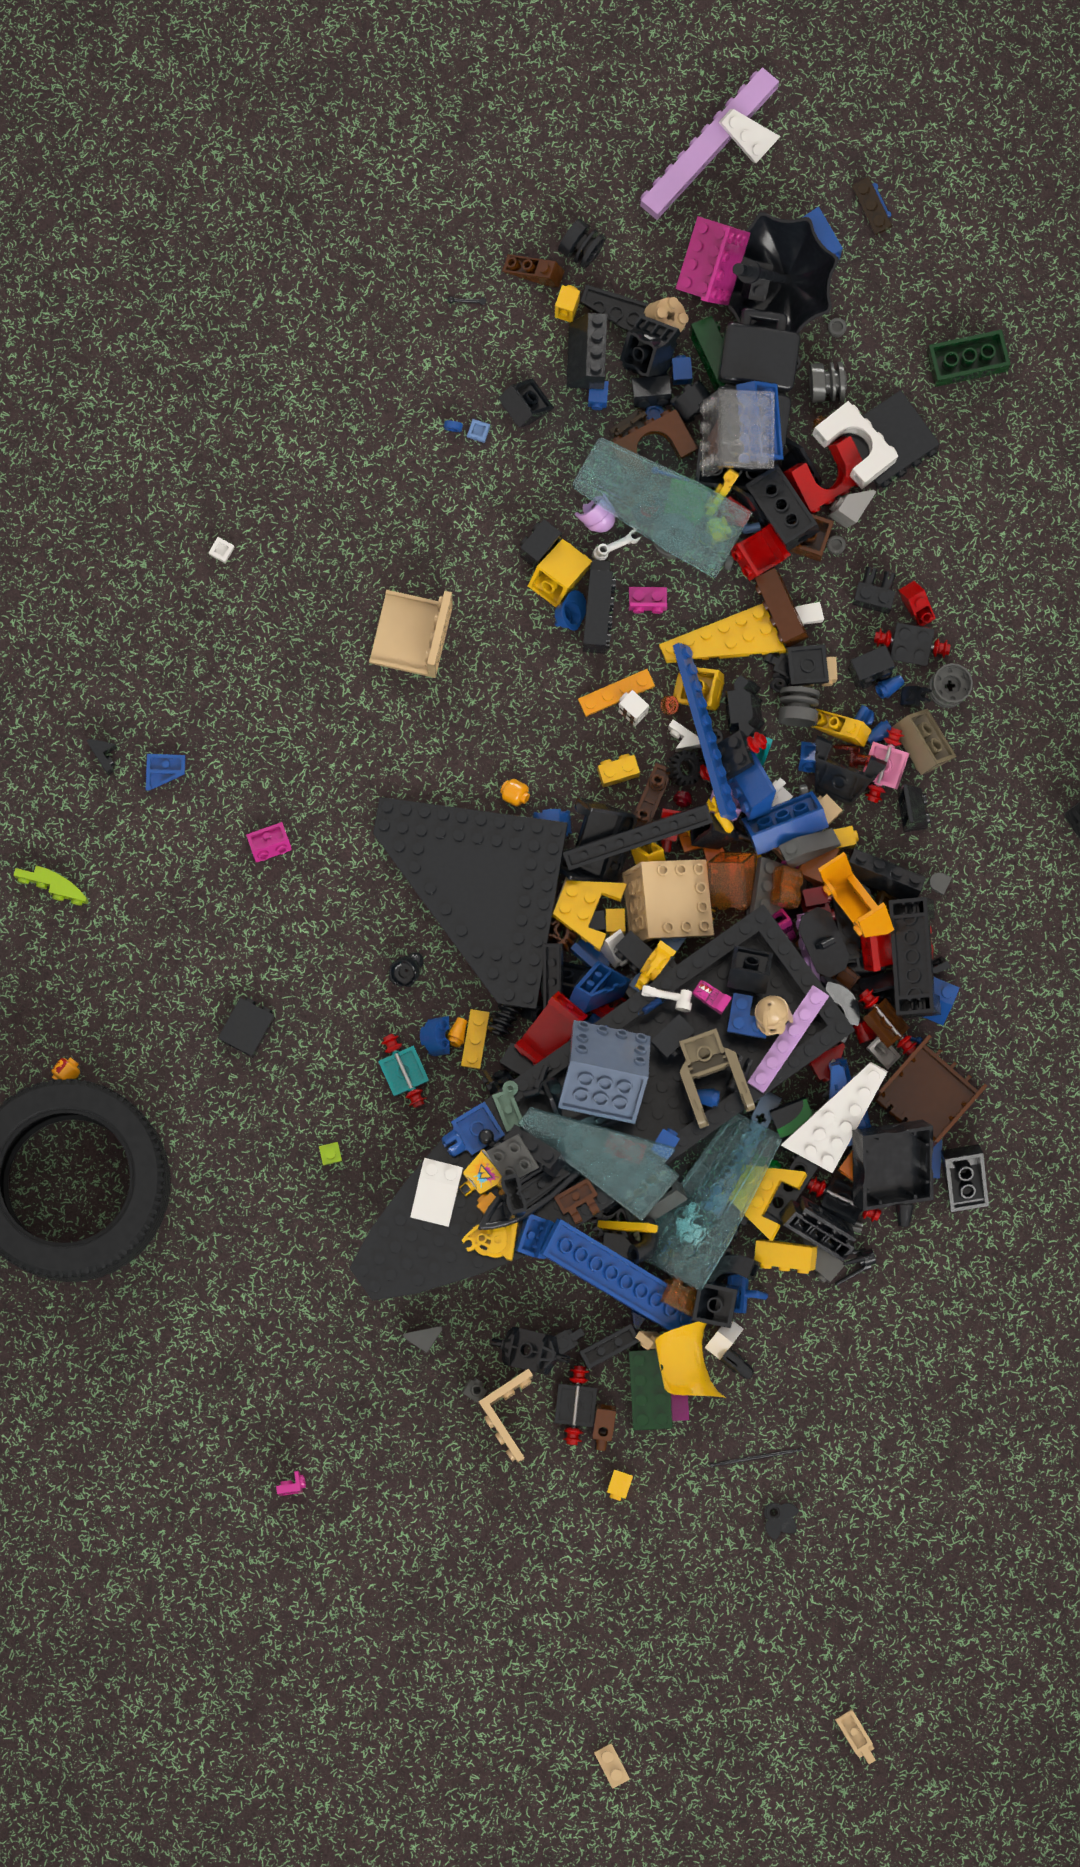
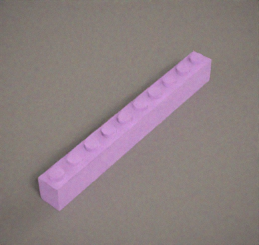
[640,67,779,220]

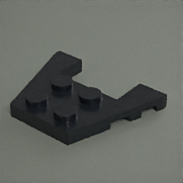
[815,735,887,806]

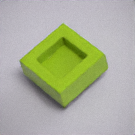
[319,1142,342,1166]

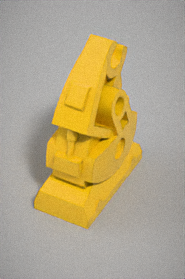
[635,940,676,990]
[462,1222,519,1261]

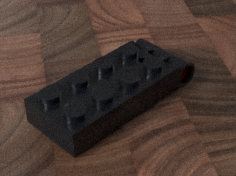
[831,883,884,976]

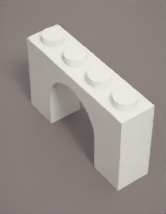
[812,401,898,489]

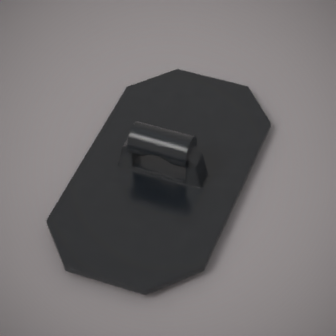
[798,907,849,978]

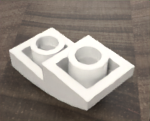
[795,602,824,625]

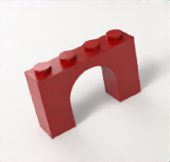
[783,436,863,514]

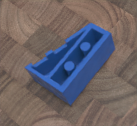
[569,961,631,1013]

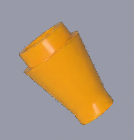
[446,1017,468,1048]

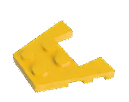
[553,880,627,952]
[729,1165,807,1241]

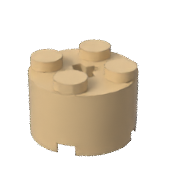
[644,297,689,332]

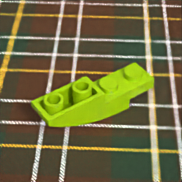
[13,865,88,906]

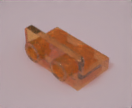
[661,1278,697,1317]

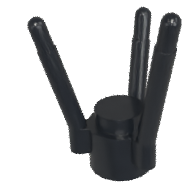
[835,1248,876,1286]

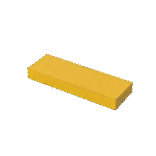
[597,1220,658,1233]

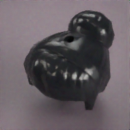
[389,952,424,987]

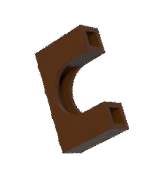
[609,409,698,487]

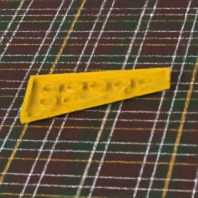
[659,603,786,663]

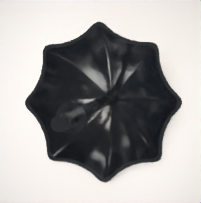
[726,212,838,334]

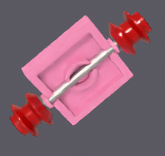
[863,727,910,803]

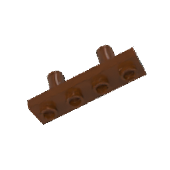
[634,763,670,827]

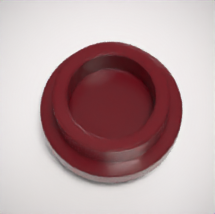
[673,791,692,807]

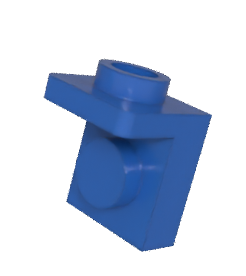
[798,741,816,773]

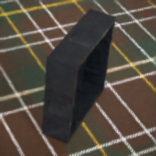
[852,1119,934,1211]

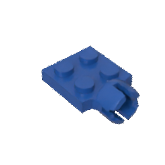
[442,1101,505,1156]

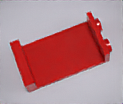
[860,926,934,972]
[514,991,588,1065]

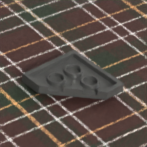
[750,857,807,915]

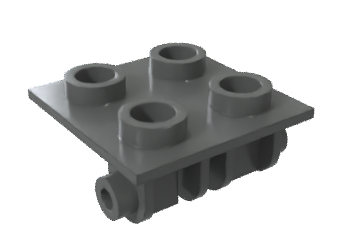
[486,1134,539,1178]

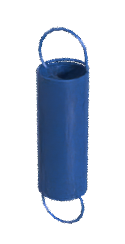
[638,997,666,1016]

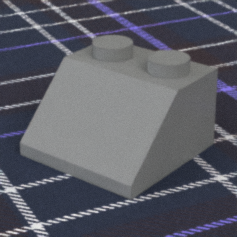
[828,490,876,528]

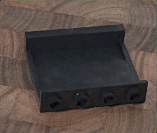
[839,390,940,490]

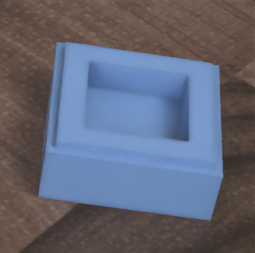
[467,419,490,443]

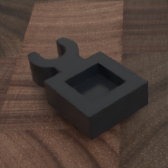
[900,686,932,707]

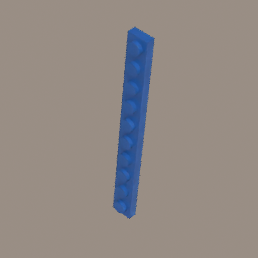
[673,643,737,820]

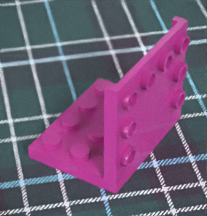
[676,216,751,305]

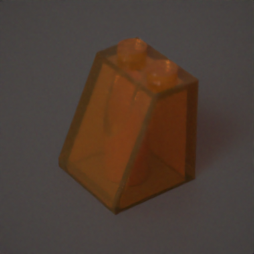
[707,852,757,910]

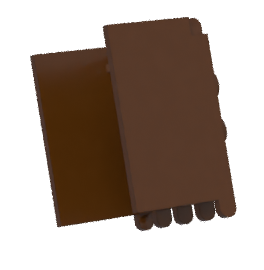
[873,1035,988,1147]

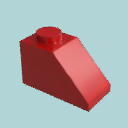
[809,1043,845,1083]

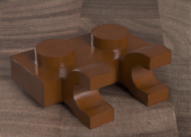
[554,1178,600,1225]

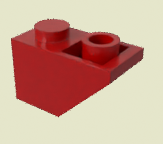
[898,581,936,626]

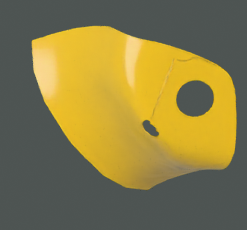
[655,1322,726,1398]

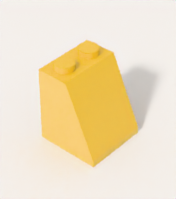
[528,539,592,607]

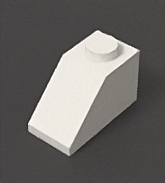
[601,929,628,968]

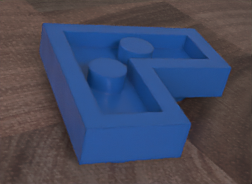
[727,993,766,1039]

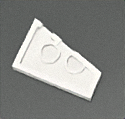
[718,109,780,163]

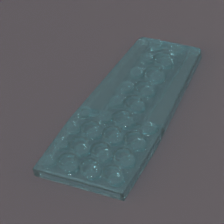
[572,438,752,578]
[645,1114,782,1291]

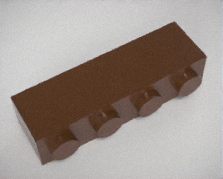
[755,568,809,647]

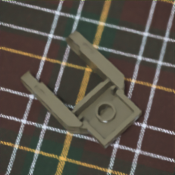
[679,1029,756,1129]

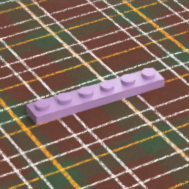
[747,985,829,1094]

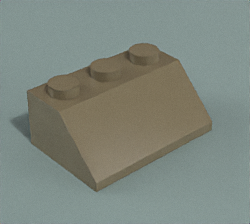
[892,708,957,775]

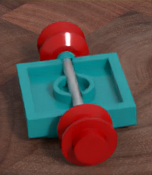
[378,1034,429,1109]

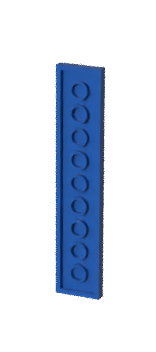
[539,1218,697,1331]

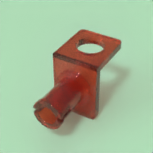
[833,744,875,770]

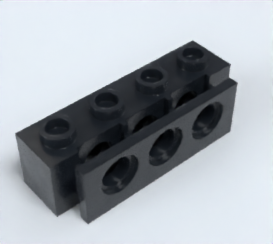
[764,1153,819,1225]
[780,1196,856,1261]

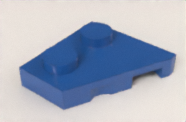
[146,754,186,791]

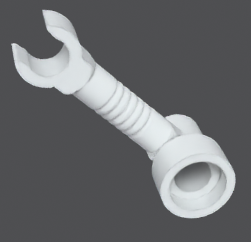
[592,530,641,561]
[641,985,692,1012]

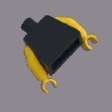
[686,796,739,850]

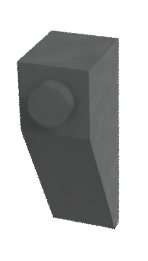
[779,828,841,870]
[799,1235,845,1283]

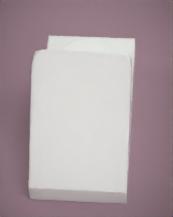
[668,720,701,752]

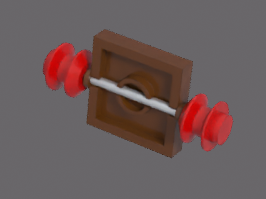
[858,988,917,1055]

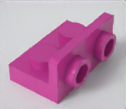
[629,587,667,614]
[246,822,292,862]
[276,1471,306,1496]

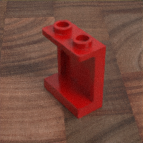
[729,524,791,581]

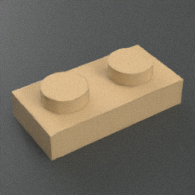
[635,1331,660,1350]
[594,1743,630,1789]

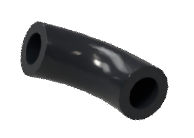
[628,1218,660,1264]

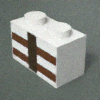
[618,690,649,726]

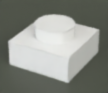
[209,537,235,564]

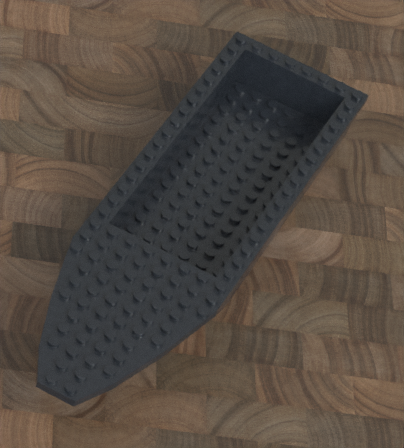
[350,904,855,1301]

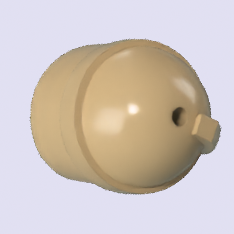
[755,996,793,1036]

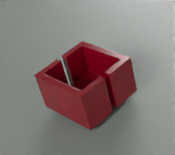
[800,886,836,920]

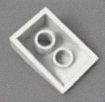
[410,1158,463,1227]

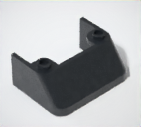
[731,437,822,527]

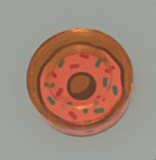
[661,696,679,715]

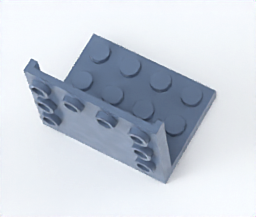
[558,1020,651,1124]

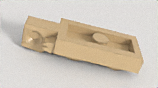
[835,1709,876,1764]

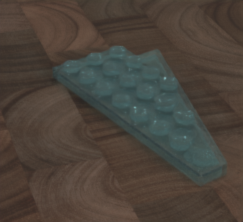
[518,1107,679,1221]

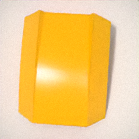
[673,667,725,711]

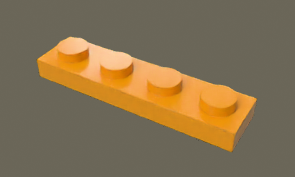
[578,669,655,717]

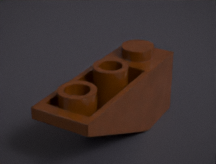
[502,254,565,288]

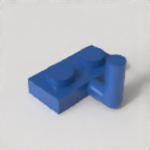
[727,1275,768,1314]

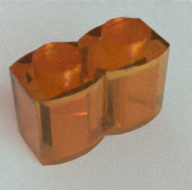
[770,865,803,909]

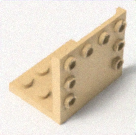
[369,590,453,678]
[622,859,714,943]
[479,1369,533,1463]

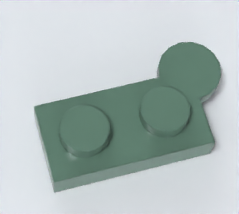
[492,1081,525,1132]

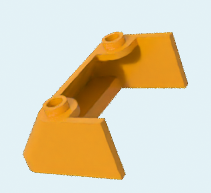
[818,852,894,938]

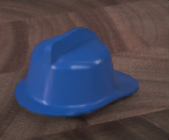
[555,590,586,631]

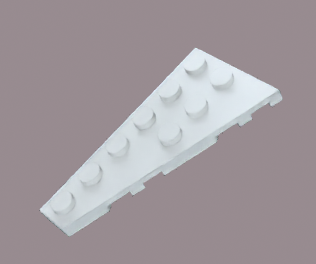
[781,1062,888,1173]

